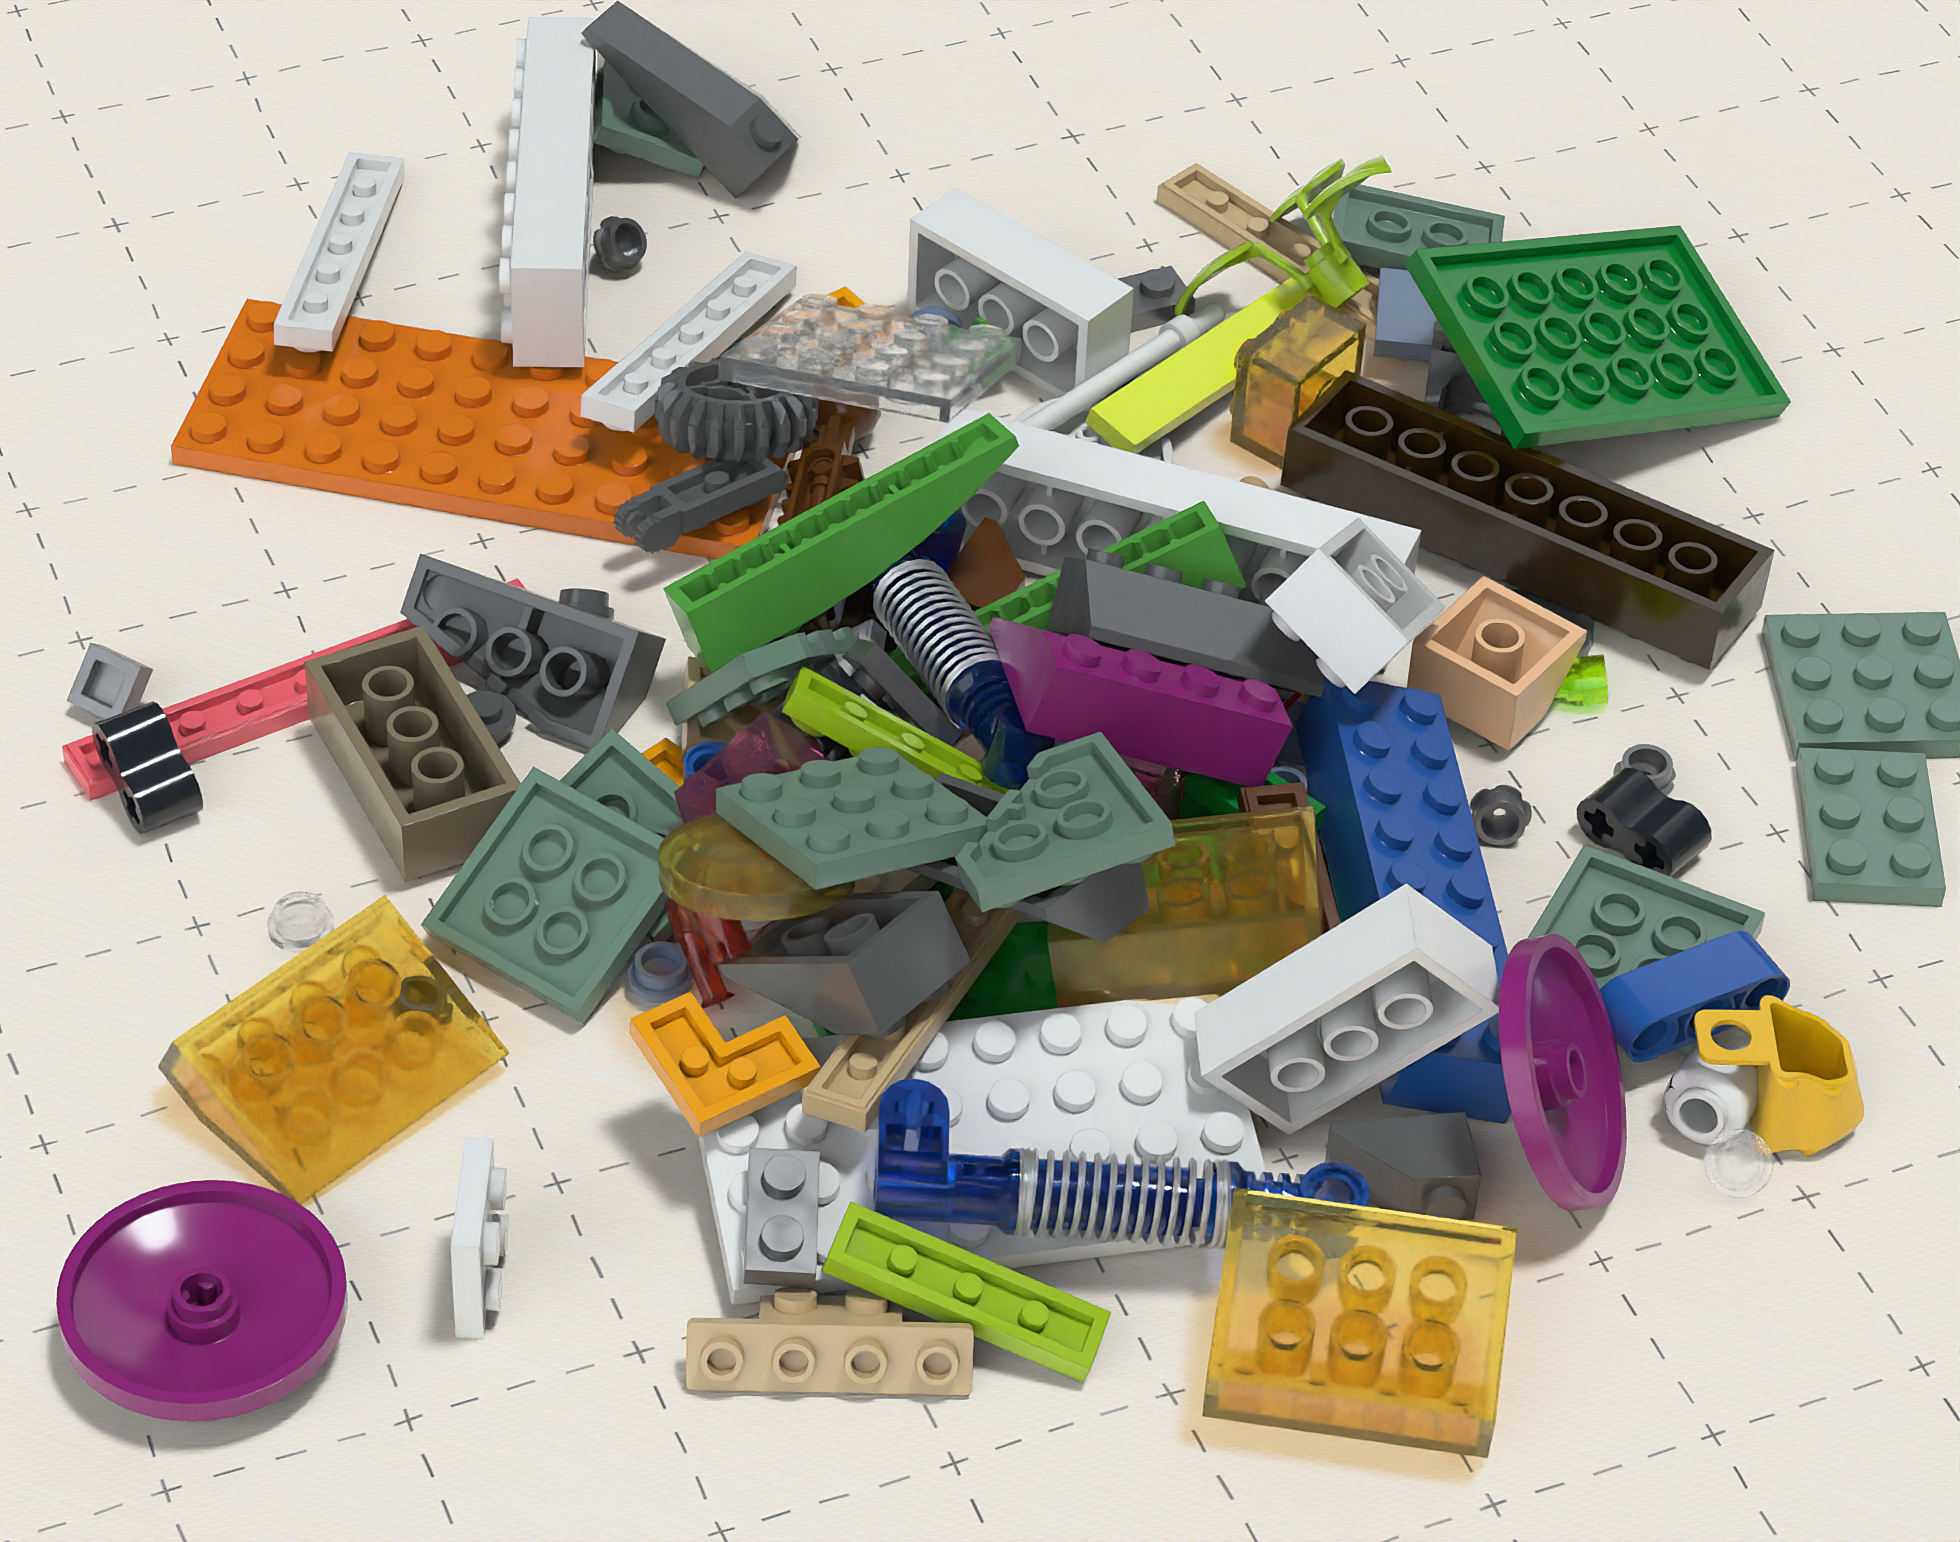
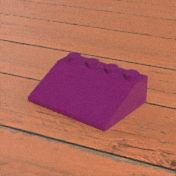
[988,617,1293,787]

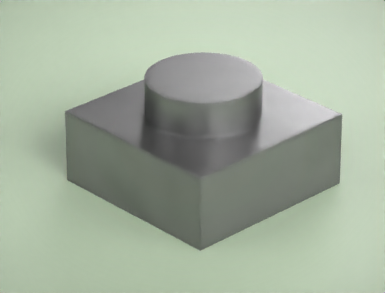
[66,643,153,719]

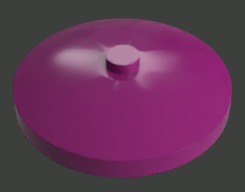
[1499,934,1627,1212]
[56,1180,348,1422]

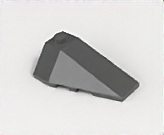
[581,0,801,199]
[400,553,666,749]

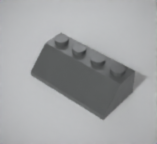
[1046,548,1325,697]
[906,773,1150,943]

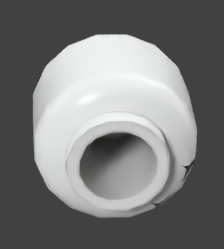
[1664,1045,1758,1146]

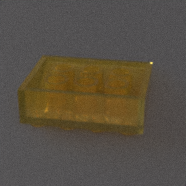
[1048,806,1325,1008]
[158,895,510,1205]
[1202,1188,1518,1458]

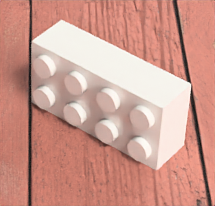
[907,188,1134,398]
[1194,884,1500,1135]

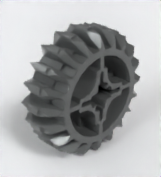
[655,357,818,464]

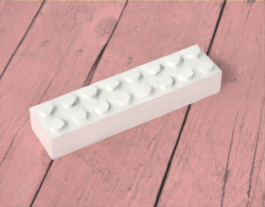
[499,17,596,367]
[923,406,1422,670]

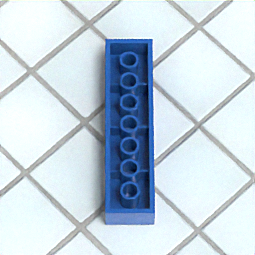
[1295,675,1511,1124]

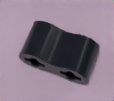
[92,701,203,834]
[1577,768,1712,877]

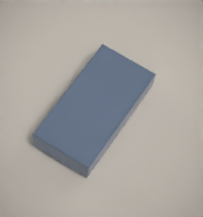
[1373,268,1435,361]

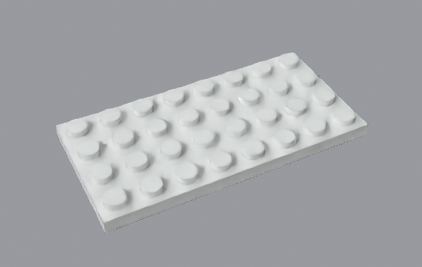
[698,989,1280,1305]

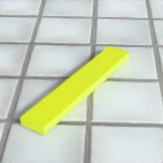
[1085,277,1342,454]

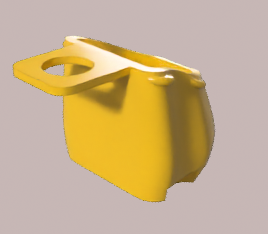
[1694,995,1864,1158]

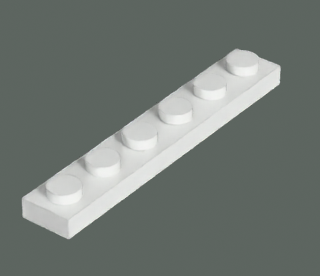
[274,152,404,352]
[580,251,797,432]

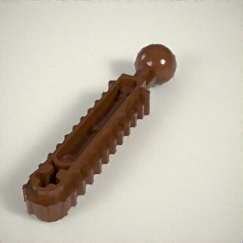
[761,369,881,647]

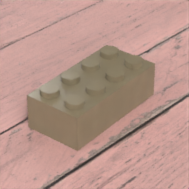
[304,625,521,882]

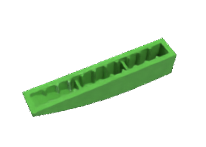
[663,413,1019,673]
[887,501,1247,696]

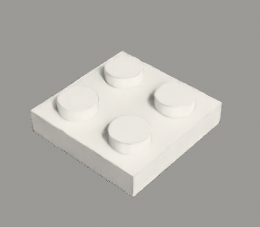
[450,1137,509,1339]

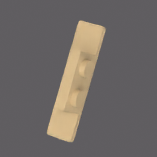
[686,1287,974,1395]

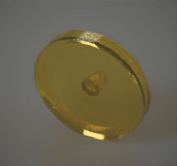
[658,814,856,921]

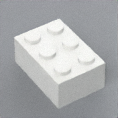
[1265,517,1446,694]

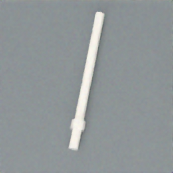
[1020,302,1224,431]

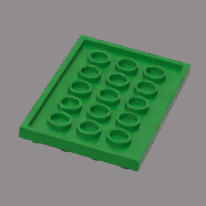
[1405,225,1791,449]

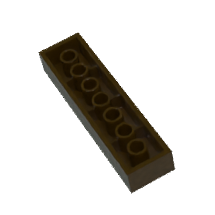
[1280,370,1775,670]

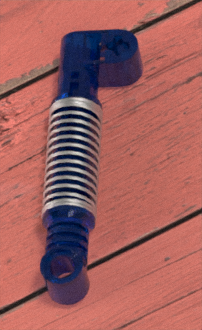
[866,511,1056,790]
[873,1079,1370,1259]

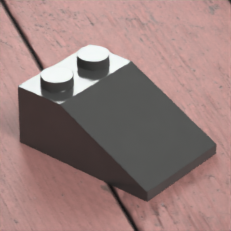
[718,891,972,1039]

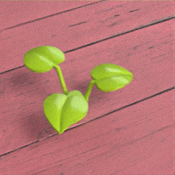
[1174,155,1392,316]

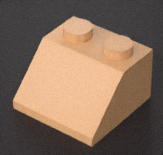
[1406,576,1587,751]

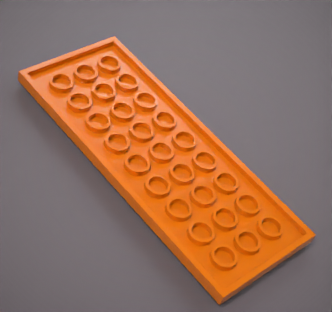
[171,299,796,559]

